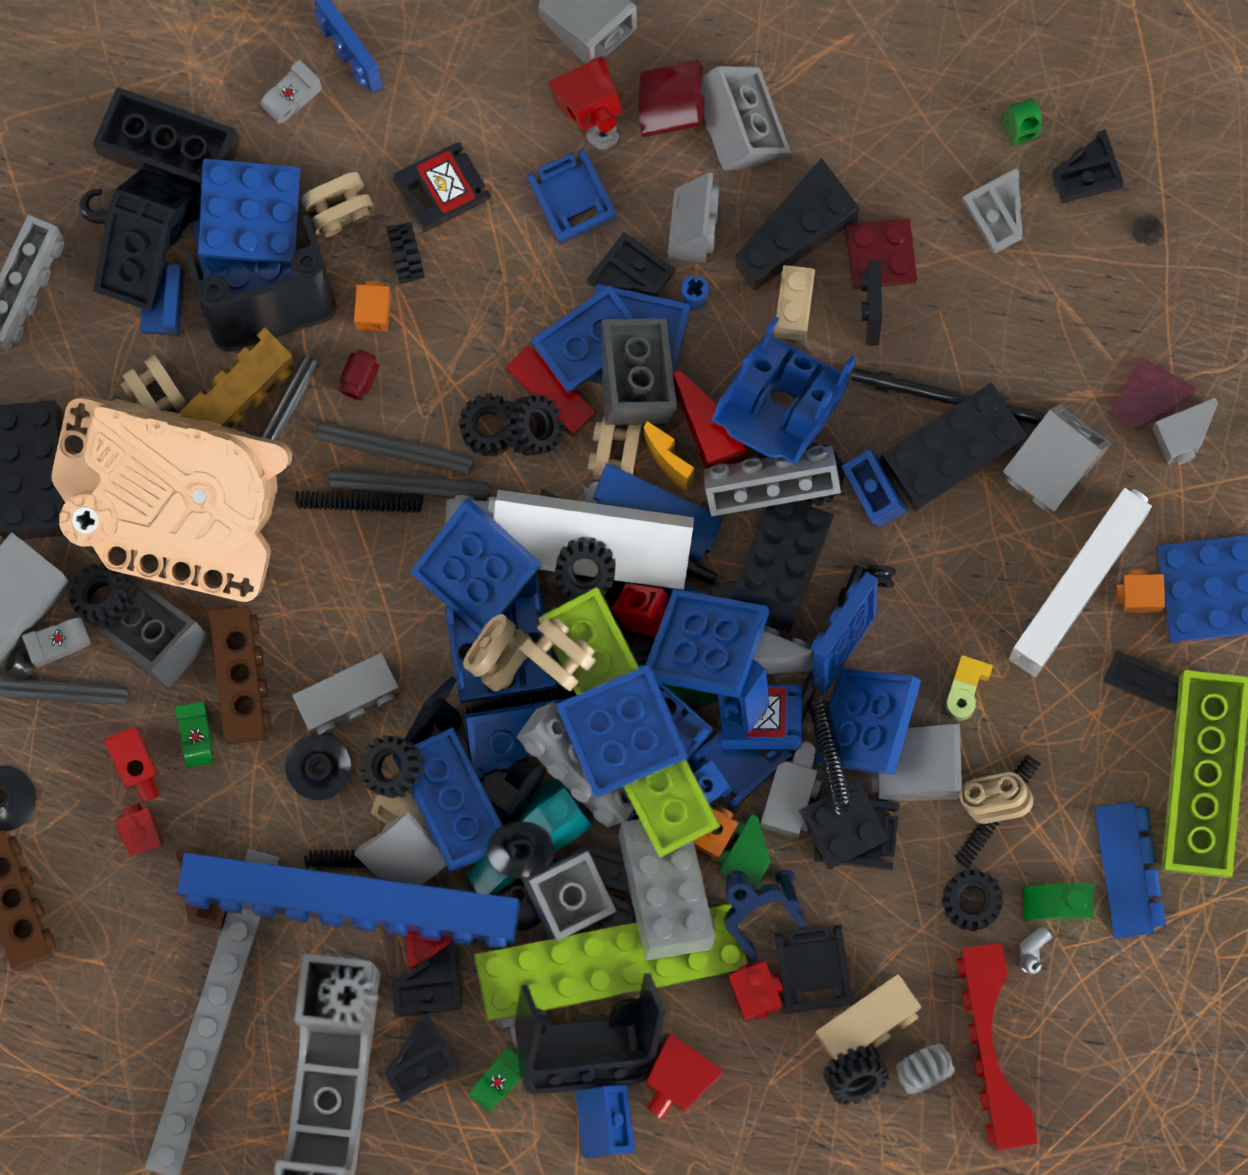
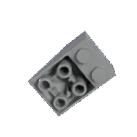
[668,173,719,263]
[753,625,813,674]

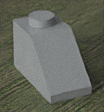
[1152,397,1218,465]

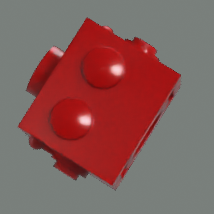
[612,583,670,637]
[116,803,164,857]
[728,961,783,1022]

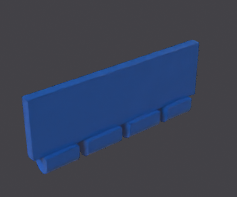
[593,463,723,561]
[1094,802,1166,939]

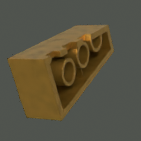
[178,327,293,429]

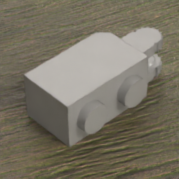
[760,741,821,838]

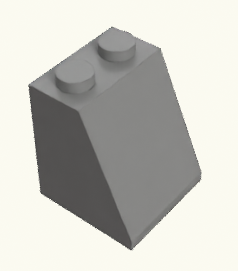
[538,0,637,64]
[1003,404,1112,512]
[871,724,962,801]

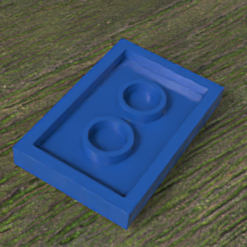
[313,0,383,94]
[531,285,635,394]

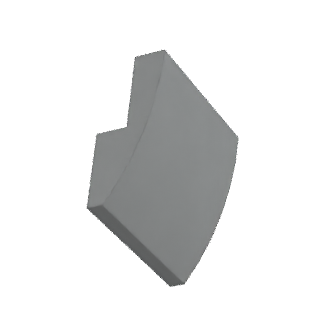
[354,812,446,885]

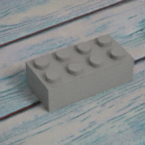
[618,819,715,961]

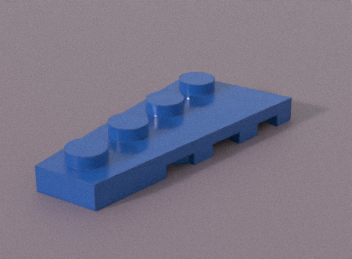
[464,698,570,778]

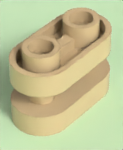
[300,172,374,237]
[120,354,187,413]
[587,416,642,480]
[463,614,533,691]
[519,617,596,692]
[959,772,1034,824]

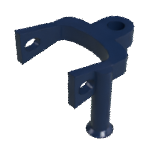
[724,869,807,961]

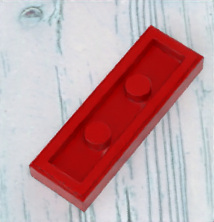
[505,345,596,436]

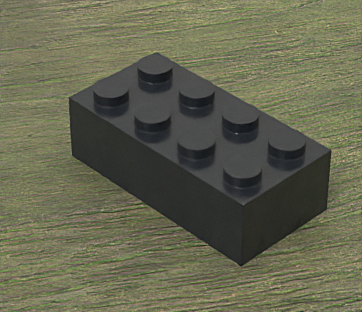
[93,87,240,192]
[880,382,1028,512]
[0,400,65,540]
[731,501,834,633]

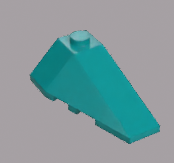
[466,778,593,895]

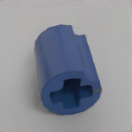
[681,275,709,310]

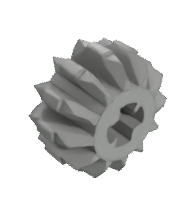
[319,968,378,1027]
[896,1044,955,1094]

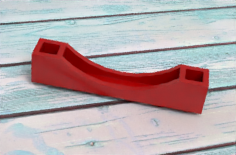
[955,943,1038,1151]

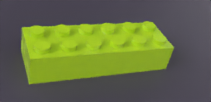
[1161,670,1248,878]

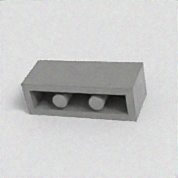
[292,653,400,735]

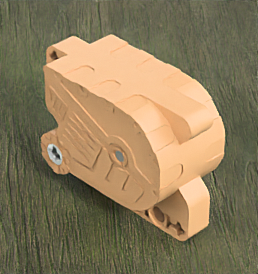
[52,396,292,602]

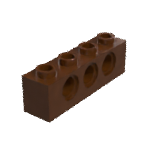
[209,606,272,745]
[0,830,56,971]

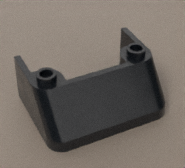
[184,214,337,351]
[396,676,548,826]
[514,973,666,1094]

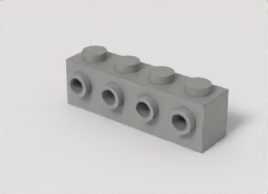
[0,215,64,352]
[704,446,841,517]
[516,702,634,828]

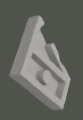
[962,168,1023,254]

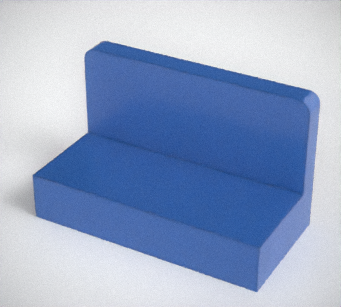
[140,264,185,335]
[576,1085,635,1159]

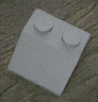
[521,851,616,941]

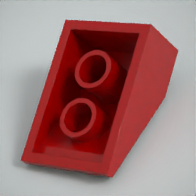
[673,370,748,469]

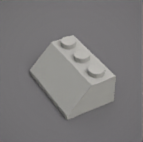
[700,66,791,171]

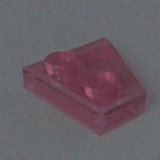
[1109,357,1196,430]

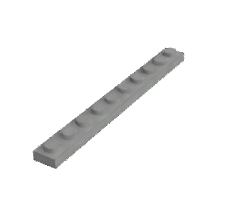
[145,848,281,1175]

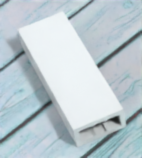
[1008,488,1152,678]
[487,490,694,590]

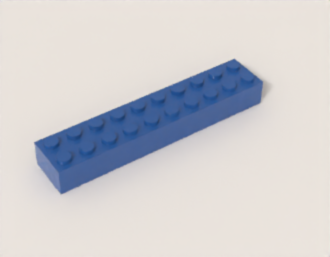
[178,853,520,950]

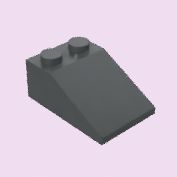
[601,318,677,425]
[92,577,212,689]

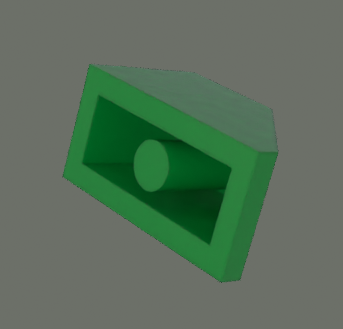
[1022,883,1094,922]

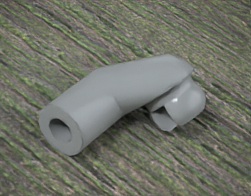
[1018,925,1053,974]

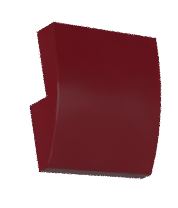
[639,59,705,137]

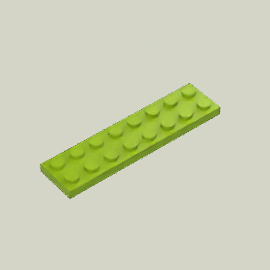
[538,587,721,858]
[474,904,748,1022]

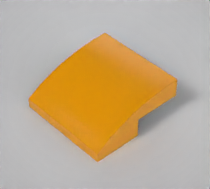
[644,421,694,493]

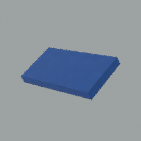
[393,727,502,873]

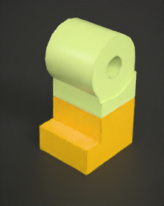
[946,655,993,721]

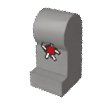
[260,59,322,124]
[22,618,91,668]

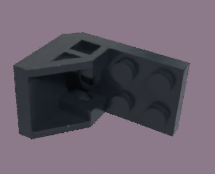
[93,168,200,312]

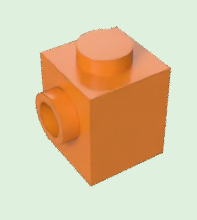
[354,281,392,332]
[1115,570,1165,613]
[694,806,739,861]

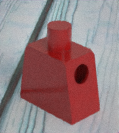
[548,56,622,133]
[104,726,160,804]
[646,1034,723,1120]

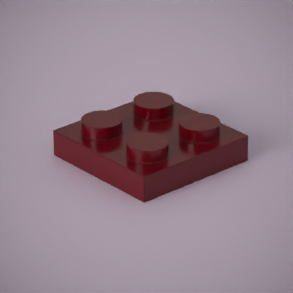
[846,218,917,290]

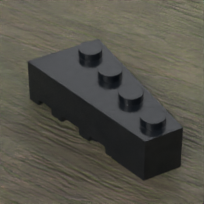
[735,158,860,291]

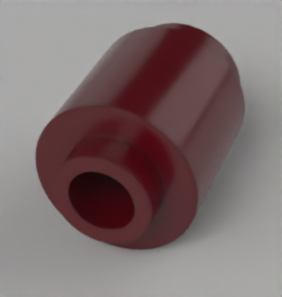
[338,350,380,401]

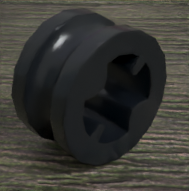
[867,565,896,588]

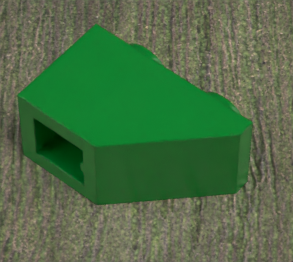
[717,814,771,889]

